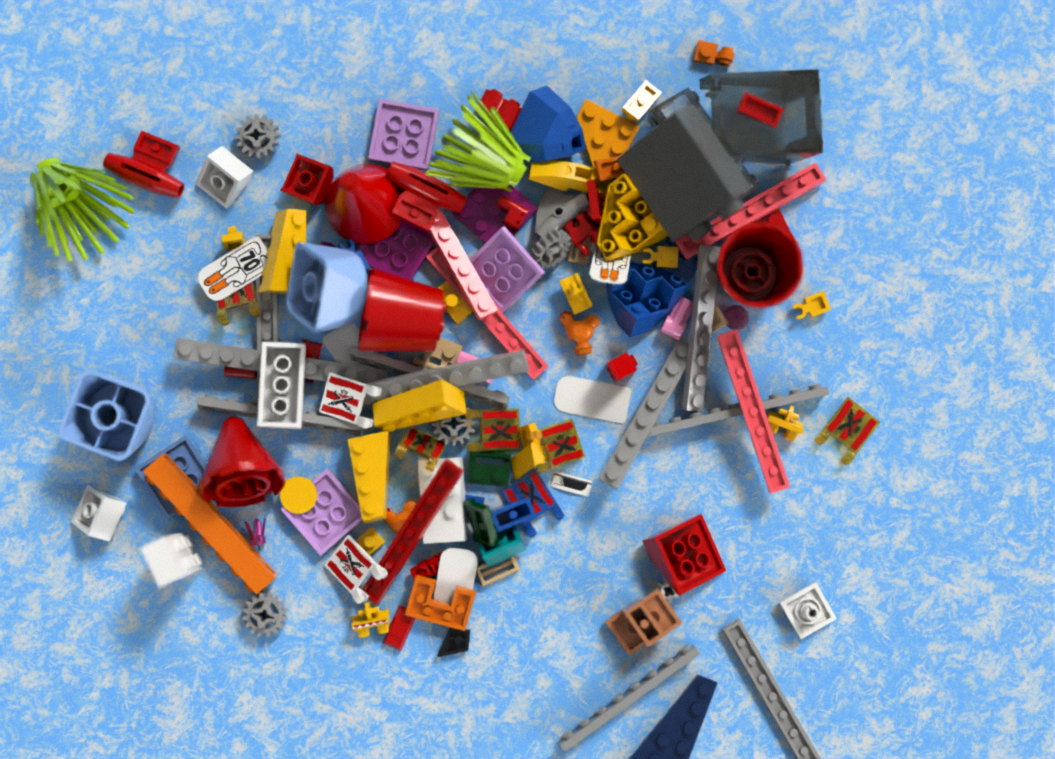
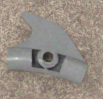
[534,186,590,239]

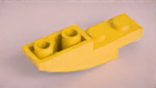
[528,160,612,200]

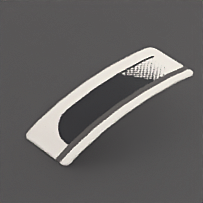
[551,471,592,497]

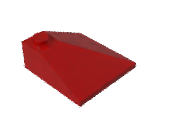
[642,514,726,596]

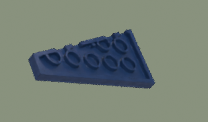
[629,674,718,759]

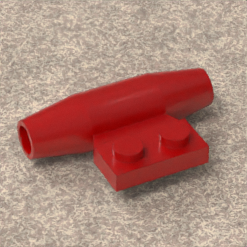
[103,130,185,198]
[386,161,467,233]

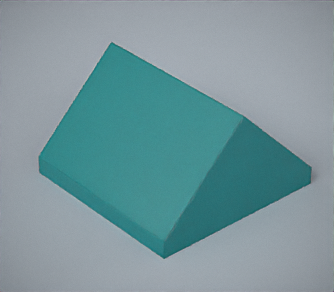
[478,525,526,567]

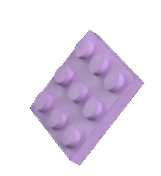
[368,99,440,171]
[470,226,545,313]
[281,468,362,556]

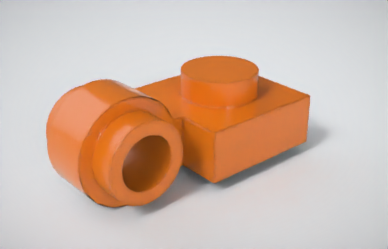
[694,40,735,67]

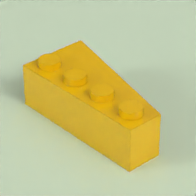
[258,209,306,294]
[373,379,466,432]
[348,431,391,523]

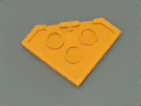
[576,99,640,181]

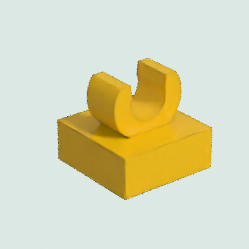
[222,226,247,252]

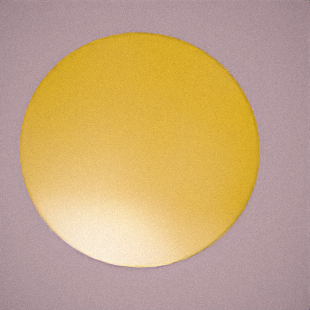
[280,477,317,514]

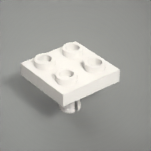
[779,582,837,639]

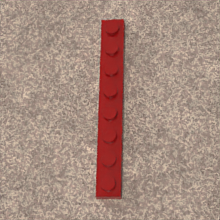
[362,459,464,605]

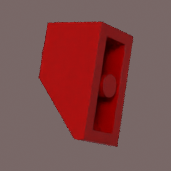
[605,352,638,383]

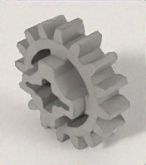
[235,114,281,159]
[530,229,573,270]
[431,407,476,446]
[242,591,288,637]

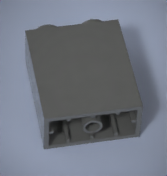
[616,104,751,243]

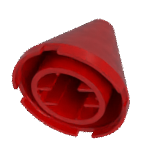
[325,164,405,245]
[199,416,285,508]

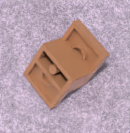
[605,588,682,656]

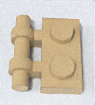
[412,338,463,369]

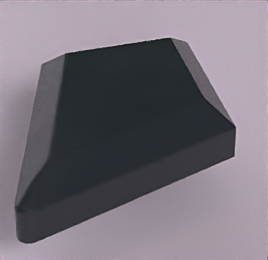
[437,627,471,657]

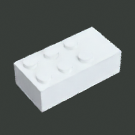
[258,342,306,430]
[418,457,468,544]
[141,532,202,587]

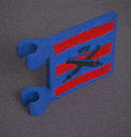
[501,469,565,537]

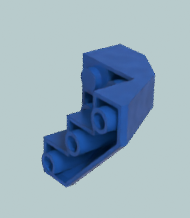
[511,86,586,163]
[606,260,690,337]

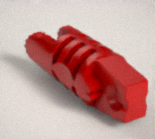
[410,546,456,580]

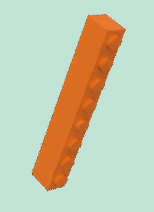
[143,453,277,595]

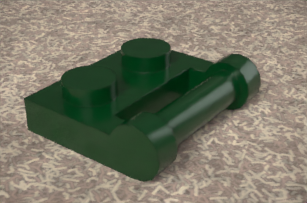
[467,447,511,487]
[463,499,499,547]

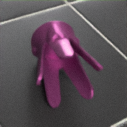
[244,518,266,550]

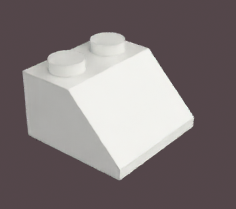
[195,146,253,209]
[71,485,127,542]

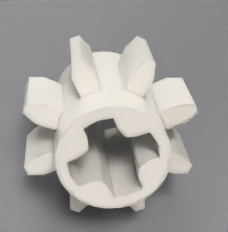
[656,578,679,603]

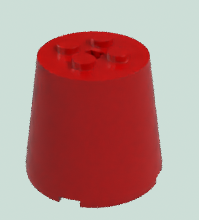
[718,222,804,308]
[358,268,446,352]

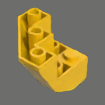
[597,173,668,261]

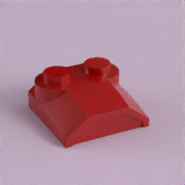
[280,153,334,206]

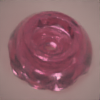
[724,305,749,330]

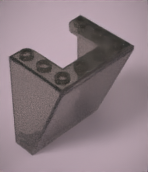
[699,69,824,165]

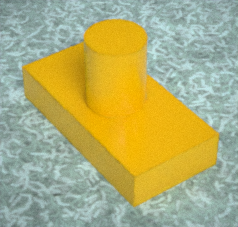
[438,281,473,325]

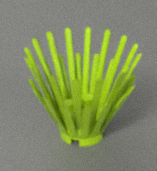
[425,90,531,193]
[29,157,135,262]

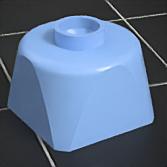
[285,242,367,332]
[58,370,155,461]

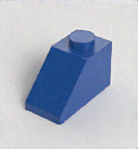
[491,497,536,532]

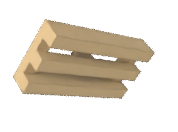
[476,556,520,587]

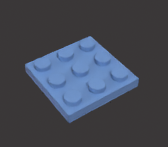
[134,435,207,520]

